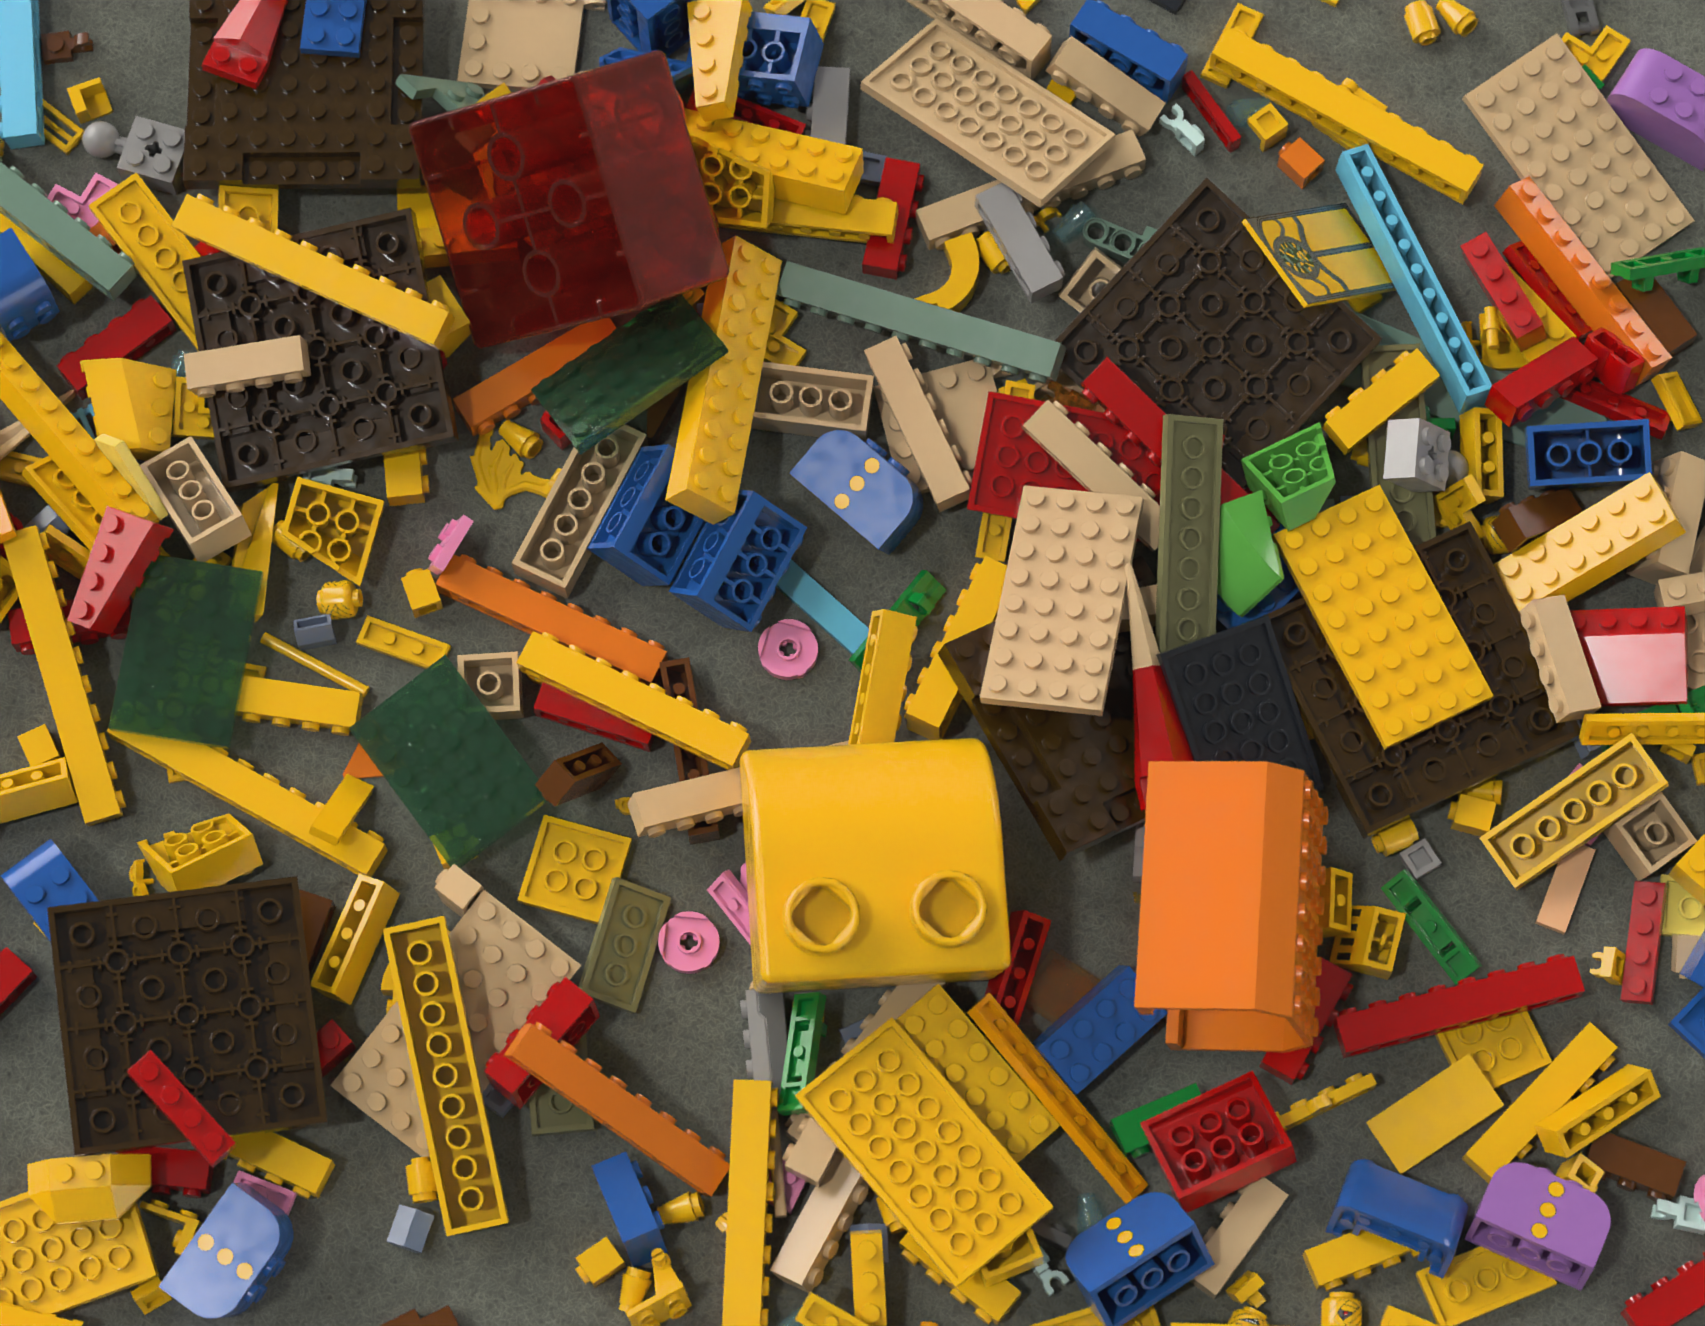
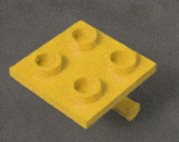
[1479,306,1526,371]
[625,1248,692,1326]

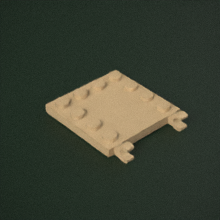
[457,0,606,96]
[874,360,1011,494]

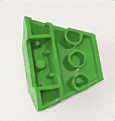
[1217,490,1284,617]

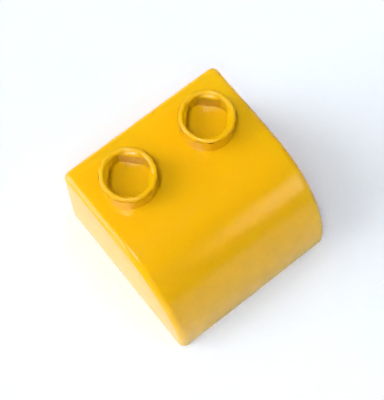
[739,738,1011,994]

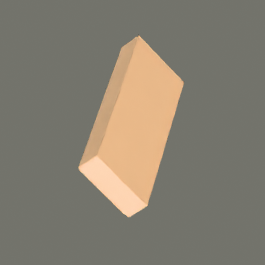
[1535,845,1596,935]

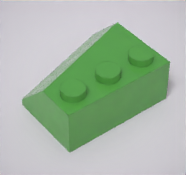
[1241,422,1336,531]

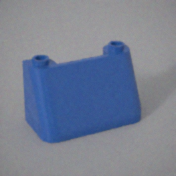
[1325,1159,1468,1279]

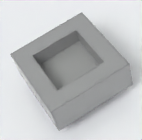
[1398,838,1442,880]

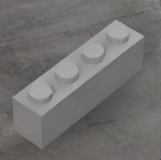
[805,66,850,145]
[975,183,1065,303]

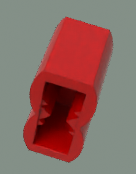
[1584,328,1645,395]

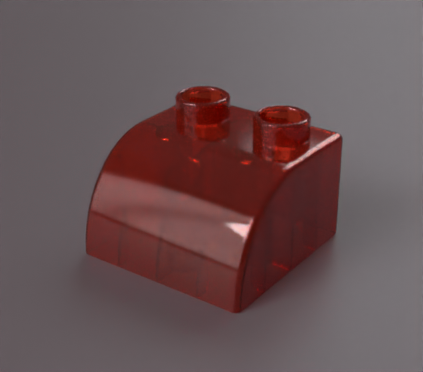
[409,50,729,348]

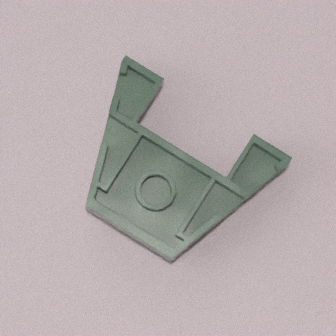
[395,74,495,154]

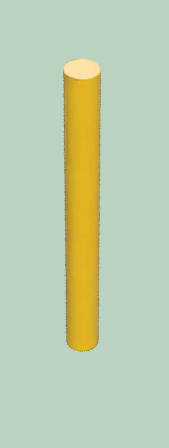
[260,632,370,698]

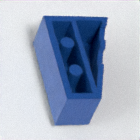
[592,1151,668,1268]

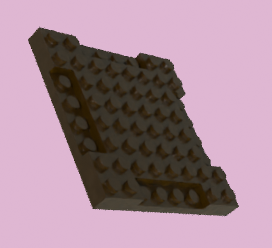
[183,0,425,190]
[1055,177,1382,489]
[182,208,459,493]
[1261,521,1581,839]
[938,555,1157,861]
[47,876,328,1157]

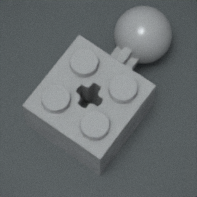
[82,116,185,195]
[1383,418,1469,492]

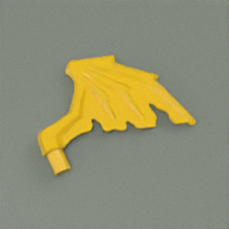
[470,430,562,510]

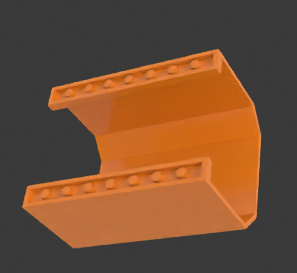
[1134,761,1329,1052]

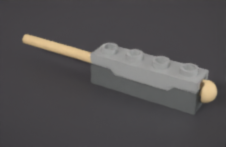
[740,981,787,1218]

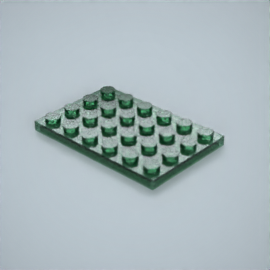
[530,289,729,455]
[109,555,263,749]
[349,655,548,868]

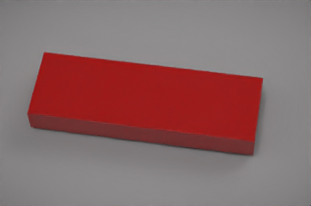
[1181,70,1241,152]

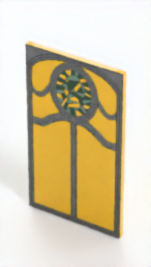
[1242,203,1396,308]

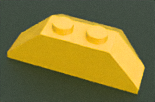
[27,1154,152,1224]

